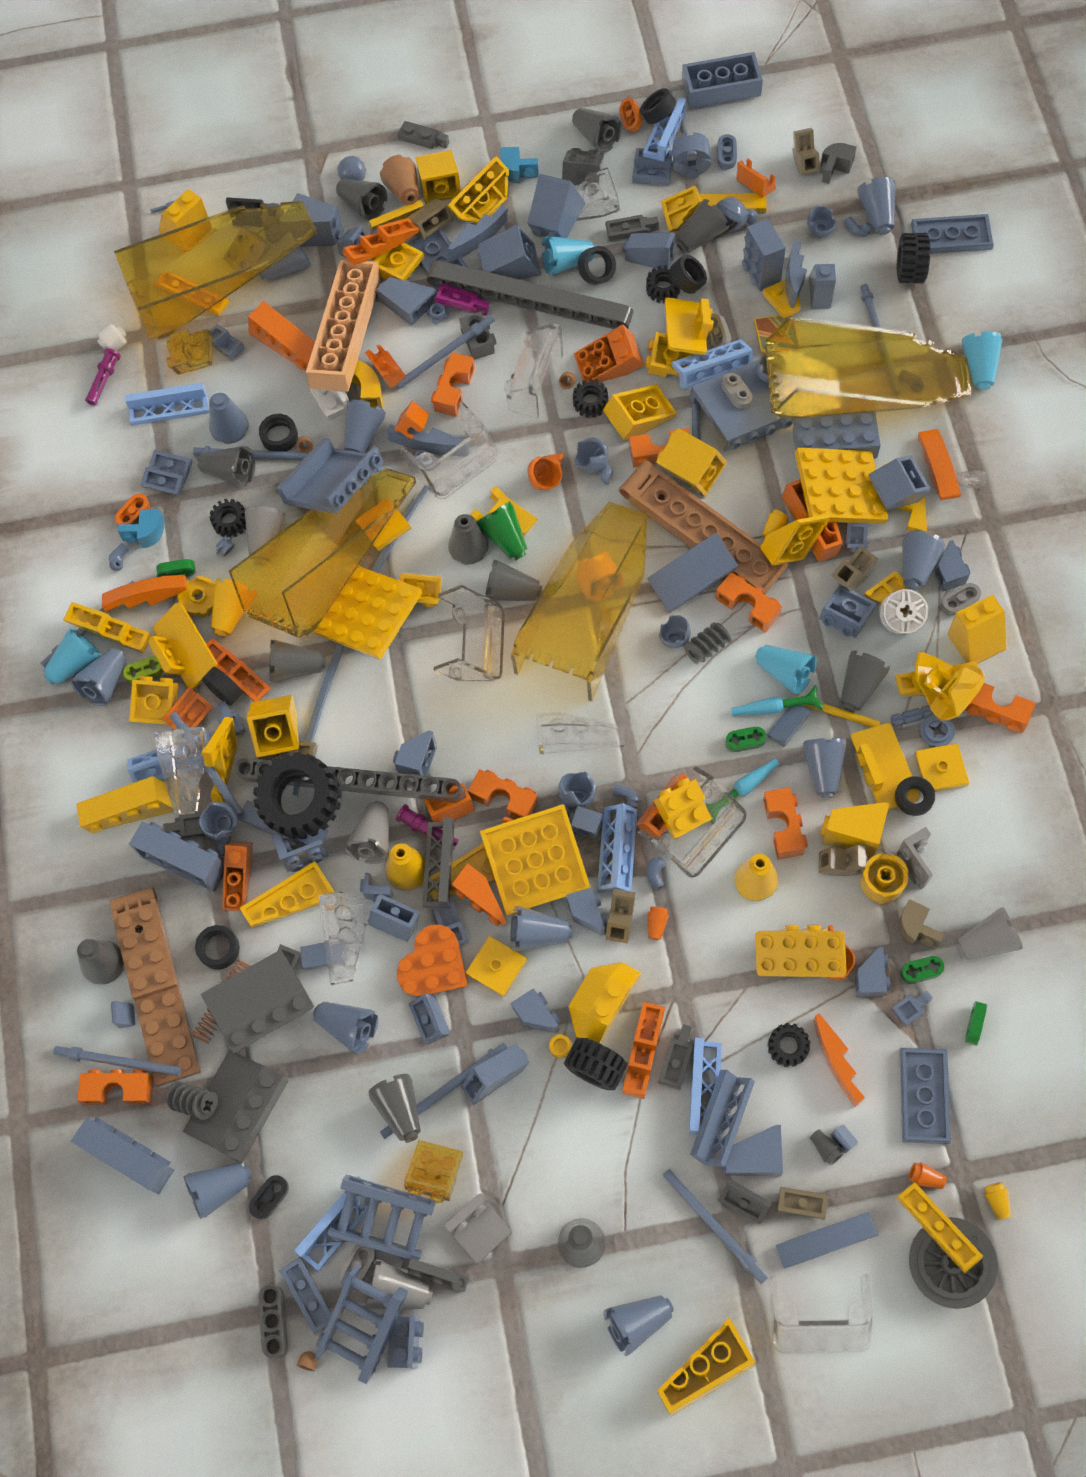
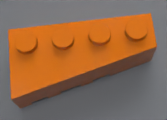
[248,301,315,371]
[782,479,843,562]

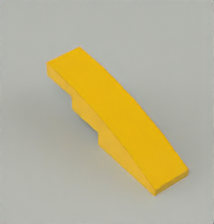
[63,602,152,653]

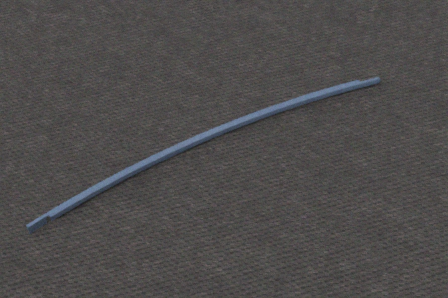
[292,485,429,797]

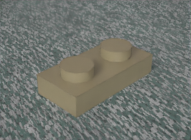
[777,1187,828,1220]

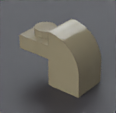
[792,128,820,175]
[831,546,878,590]
[819,844,867,876]
[605,889,636,943]
[899,899,944,948]

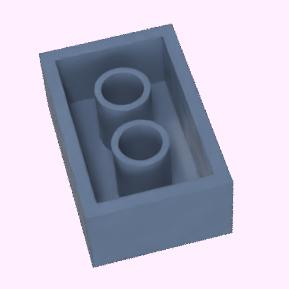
[742,219,786,292]

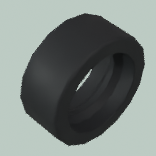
[640,88,676,124]
[578,246,616,285]
[670,254,707,294]
[259,413,298,452]
[202,667,242,706]
[195,925,240,970]

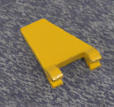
[470,486,538,535]

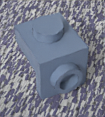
[845,523,868,552]
[360,873,393,902]

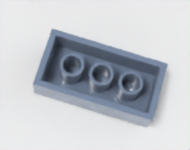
[682,52,763,109]
[793,411,881,459]
[129,821,224,892]
[71,1117,174,1194]

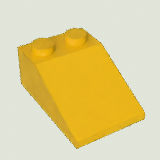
[603,384,677,440]
[760,514,831,566]

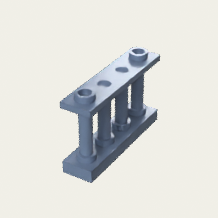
[327,1174,436,1260]
[315,1264,408,1384]

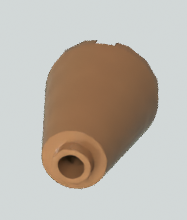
[380,155,419,205]

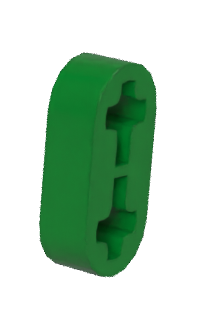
[156,559,195,577]
[725,727,766,752]
[901,956,944,984]
[965,1001,987,1046]

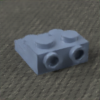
[819,584,877,638]

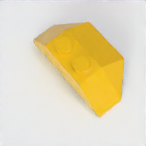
[447,156,509,223]
[568,962,641,1044]

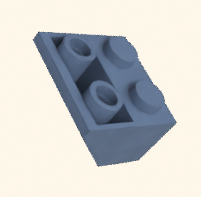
[868,455,930,510]

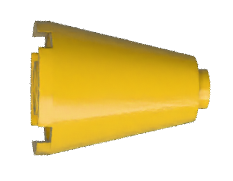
[211,577,256,637]
[385,844,425,891]
[734,854,779,901]

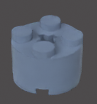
[672,132,711,179]

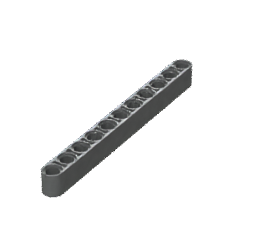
[427,260,634,329]
[234,758,465,802]

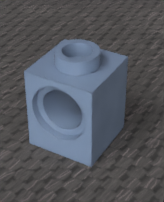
[569,806,603,840]

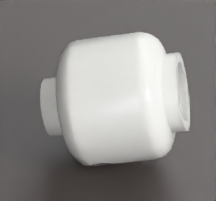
[97,324,127,352]

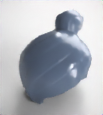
[715,197,758,232]
[575,437,613,485]
[555,771,596,815]
[199,802,238,856]

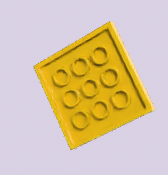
[795,448,889,524]
[312,564,423,660]
[480,804,591,916]

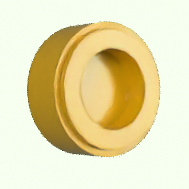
[549,1034,572,1058]

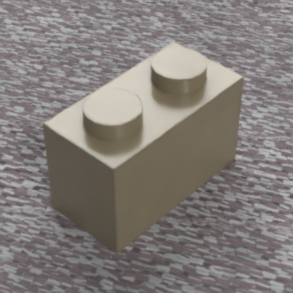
[407,198,453,239]

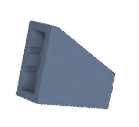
[623,232,675,269]
[809,264,836,309]
[376,277,437,326]
[461,1044,529,1105]
[720,1125,783,1176]

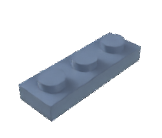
[279,1257,332,1334]

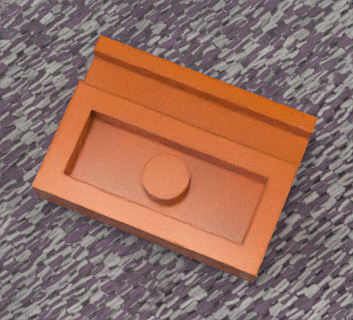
[162,687,213,732]

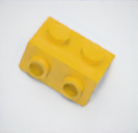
[400,573,442,607]

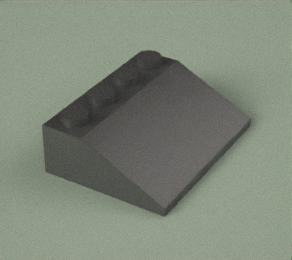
[201,950,315,1054]
[183,1050,288,1163]

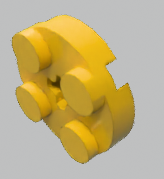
[177,576,215,617]

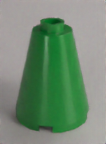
[477,501,528,560]

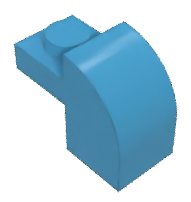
[501,147,539,183]
[118,510,165,548]

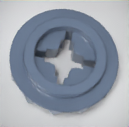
[919,715,955,747]

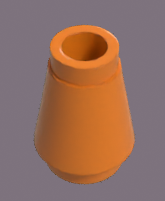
[647,906,669,940]
[909,1162,946,1189]

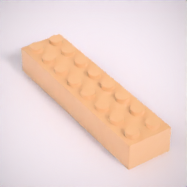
[306,260,381,392]

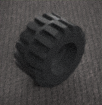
[897,233,930,284]
[564,1037,628,1091]

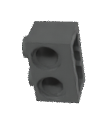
[459,311,497,360]

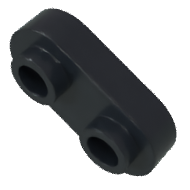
[249,1175,289,1220]

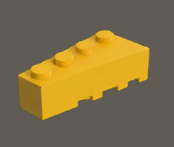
[76,776,178,833]
[657,1317,755,1417]

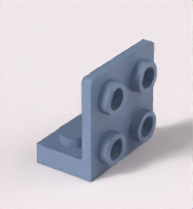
[272,833,328,872]
[387,1315,424,1368]

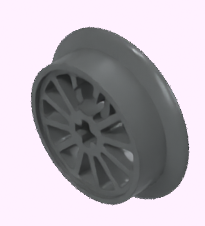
[909,1217,998,1309]

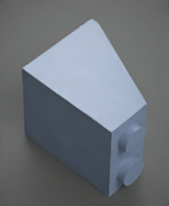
[527,174,585,238]
[280,193,344,247]
[478,224,541,279]

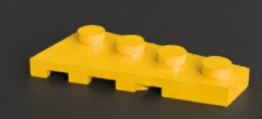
[423,843,495,901]
[240,861,339,928]

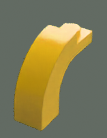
[351,360,383,408]

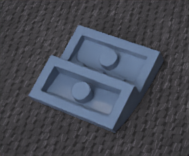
[632,148,673,185]
[140,450,193,496]

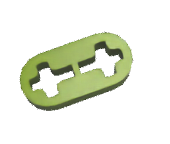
[123,656,163,684]

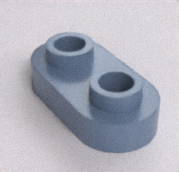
[717,134,737,169]

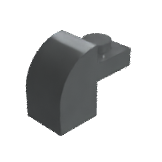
[820,143,857,184]

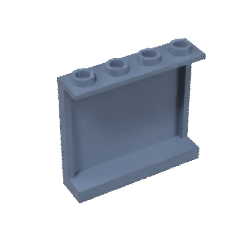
[689,359,796,452]
[276,438,384,514]

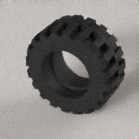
[253,752,342,839]

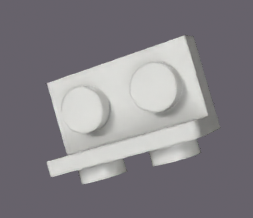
[309,388,349,421]

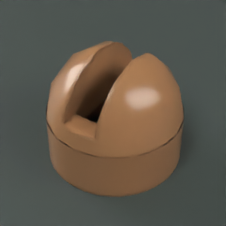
[559,371,575,389]
[296,436,313,453]
[297,1351,318,1372]

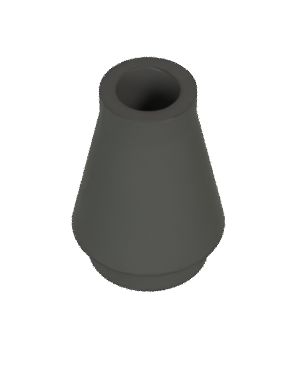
[809,1129,844,1165]

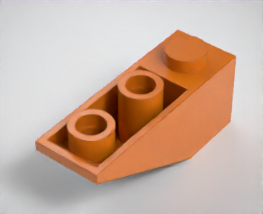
[222,841,253,911]
[451,863,506,927]

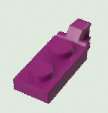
[435,284,490,316]

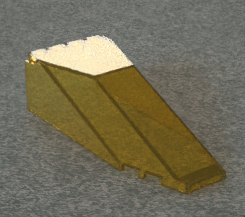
[114,201,317,340]
[764,316,972,419]
[229,468,416,638]
[511,502,647,701]

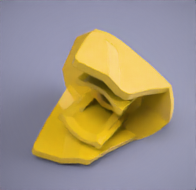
[915,651,985,721]

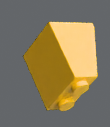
[415,150,461,204]
[159,189,211,251]
[656,428,727,496]
[947,595,1007,664]
[247,694,299,757]
[820,802,890,857]

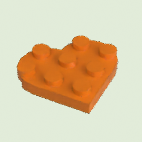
[397,925,468,996]

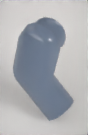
[844,217,872,236]
[109,543,129,571]
[613,784,640,809]
[646,857,665,891]

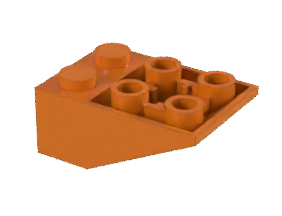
[573,324,644,383]

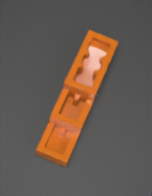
[343,218,419,265]
[918,429,961,500]
[102,575,187,612]
[206,638,271,702]
[622,1002,665,1099]
[813,1013,865,1107]

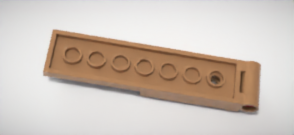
[619,460,789,594]
[110,886,201,1087]

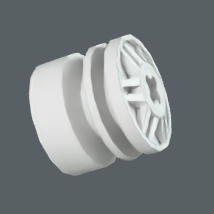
[879,589,928,635]

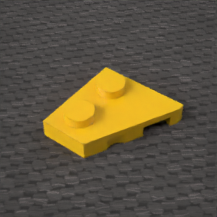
[661,186,701,233]
[763,279,800,319]
[864,570,909,615]

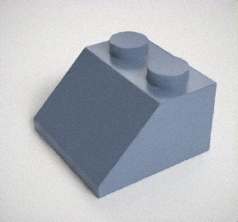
[393,730,437,783]

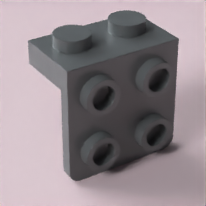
[562,148,604,187]

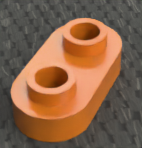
[619,98,643,133]
[115,494,150,524]

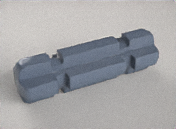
[890,705,933,727]

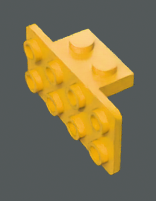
[664,298,713,355]
[147,603,217,690]
[850,723,920,810]
[755,924,846,977]

